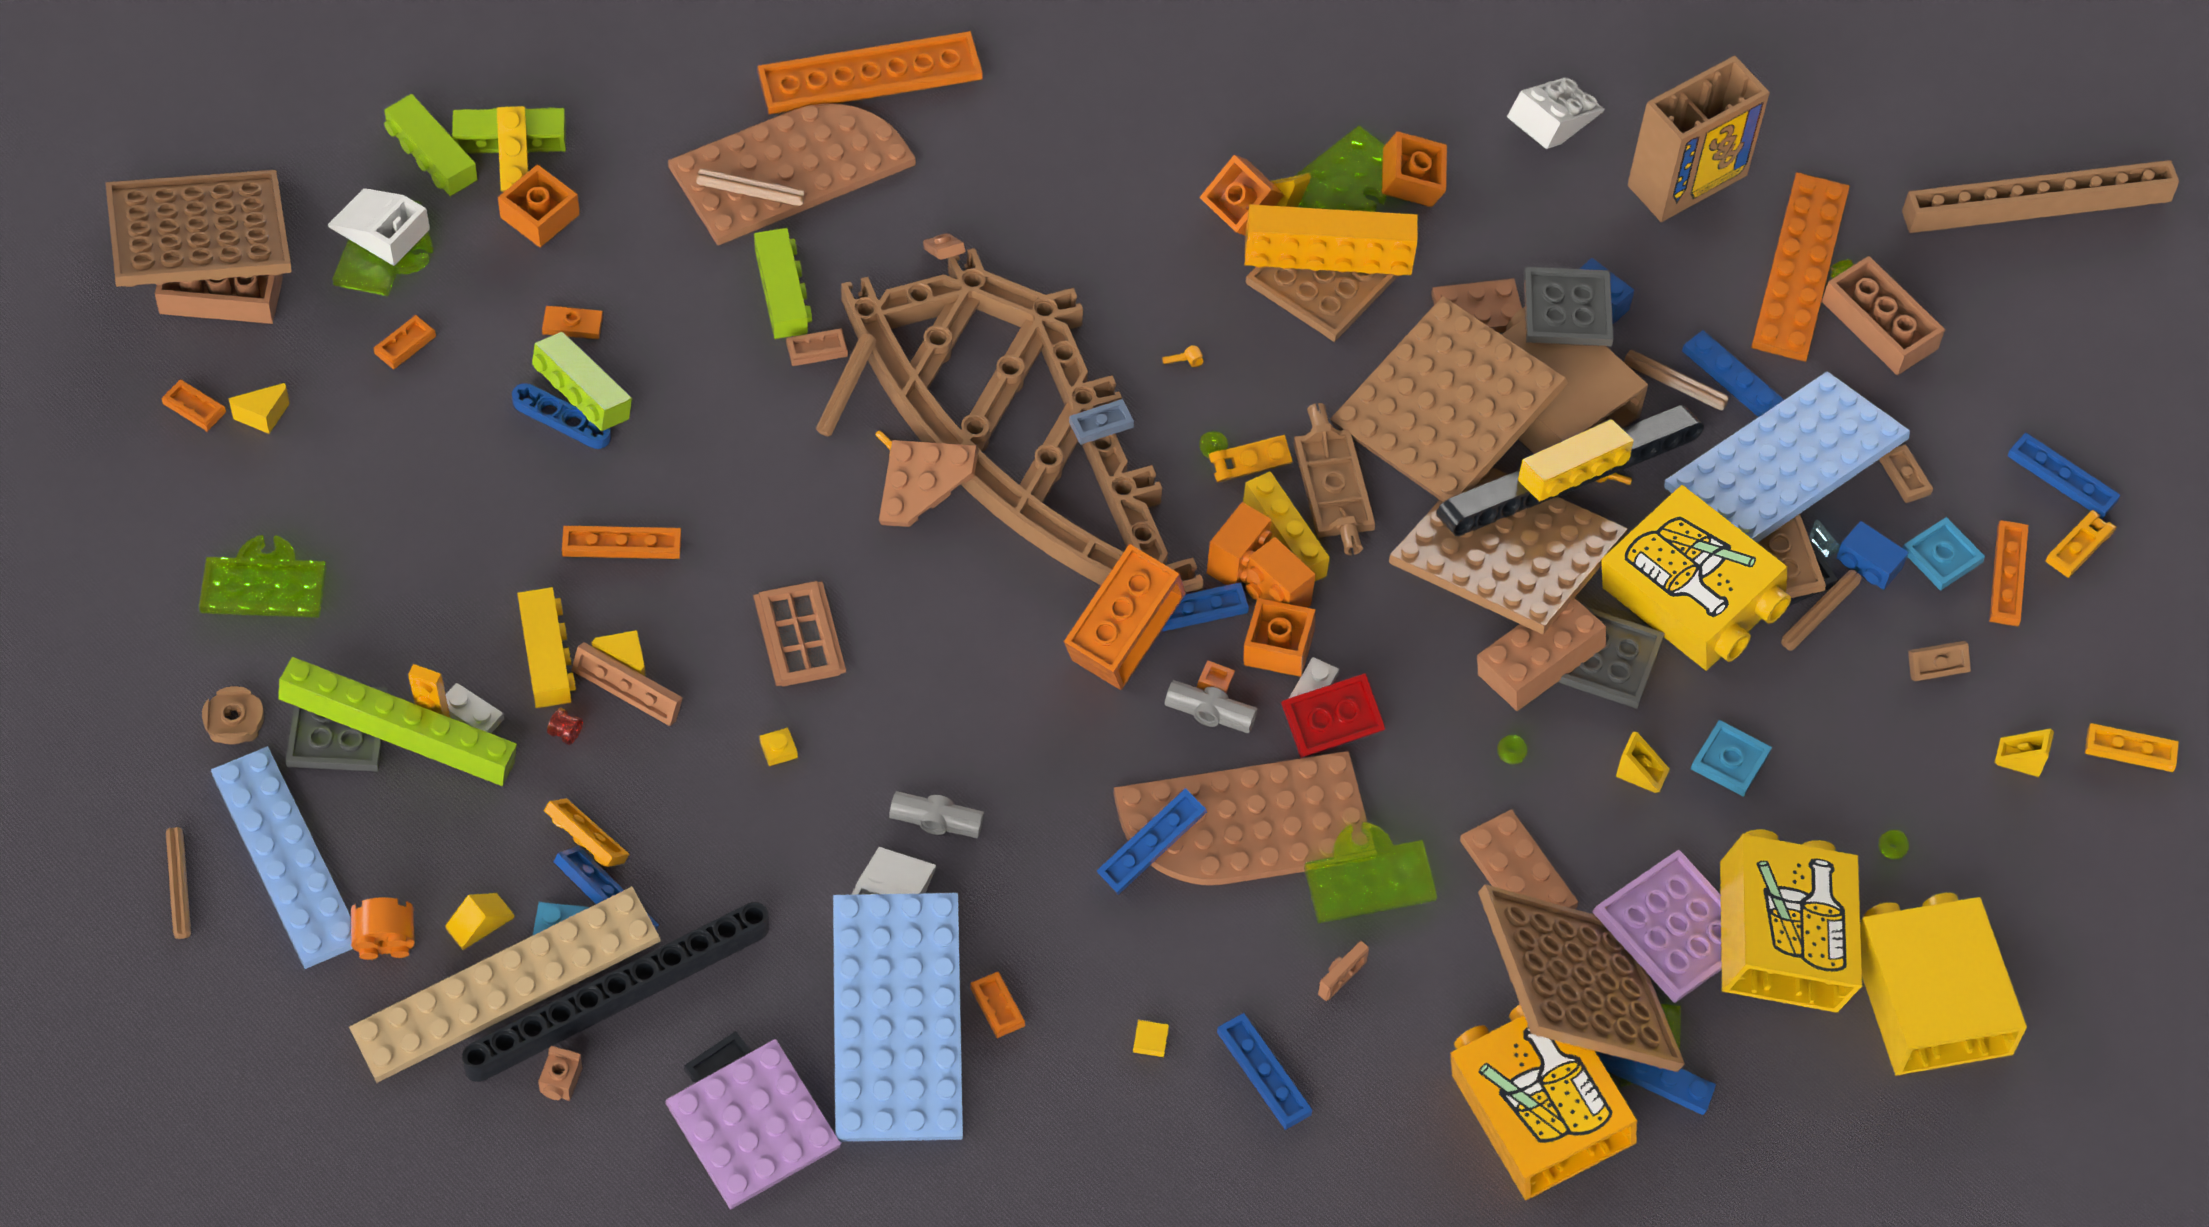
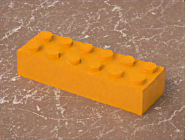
[1244,204,1417,276]

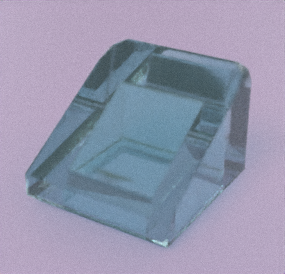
[1809,520,1840,558]

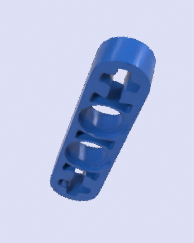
[512,383,611,449]

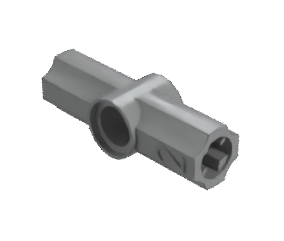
[1165,680,1258,734]
[889,791,984,839]

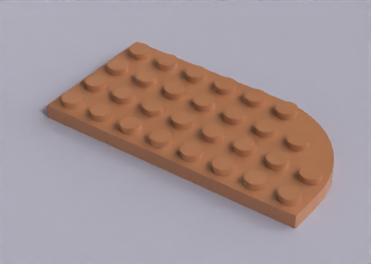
[668,104,916,246]
[1113,751,1376,885]

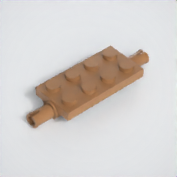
[1293,403,1375,555]

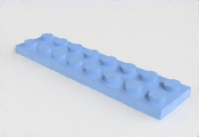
[211,746,353,969]

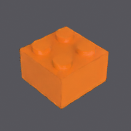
[1382,131,1447,207]
[1200,155,1285,236]
[498,164,580,248]
[1206,502,1272,585]
[1245,537,1316,608]
[1244,598,1315,677]

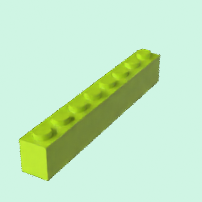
[278,657,517,786]

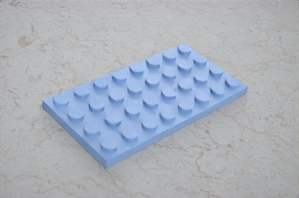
[1665,372,1910,543]
[833,893,963,1142]

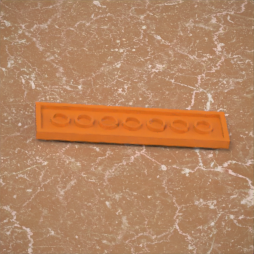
[758,31,982,114]
[1751,172,1850,362]

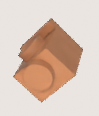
[538,1046,583,1101]

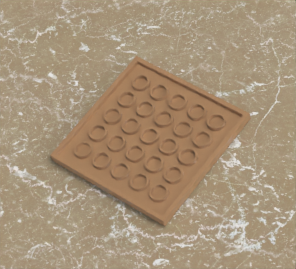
[106,170,291,287]
[1330,296,1568,502]
[1389,467,1628,634]
[1478,884,1685,1072]

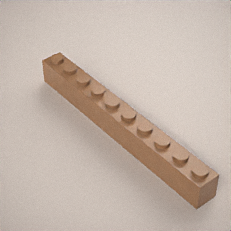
[1902,160,2179,233]

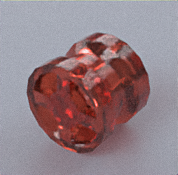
[547,708,583,745]

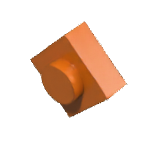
[1196,660,1235,693]

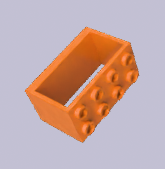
[1064,543,1186,690]

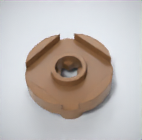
[202,686,264,744]

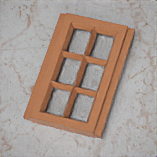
[753,581,846,687]

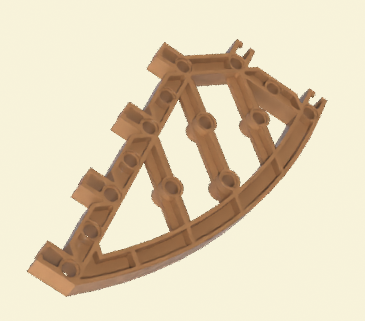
[841,248,1203,594]

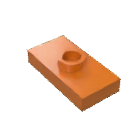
[542,306,603,339]
[374,315,436,370]
[162,379,226,432]
[970,971,1025,1038]

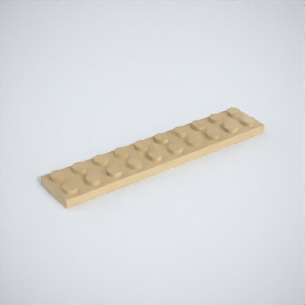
[349,887,661,1083]

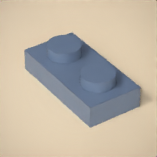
[1069,399,1134,445]

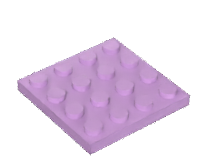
[1593,849,1722,1003]
[666,1039,841,1210]

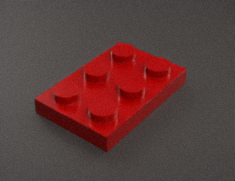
[1281,673,1385,758]

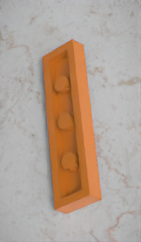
[1989,520,2028,627]
[562,526,681,559]

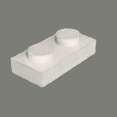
[1289,657,1339,698]
[446,683,504,733]

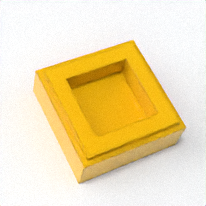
[1133,1020,1169,1057]

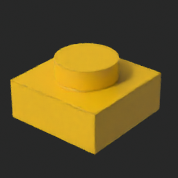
[759,727,798,766]

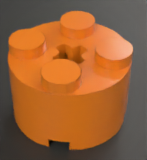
[351,897,414,960]

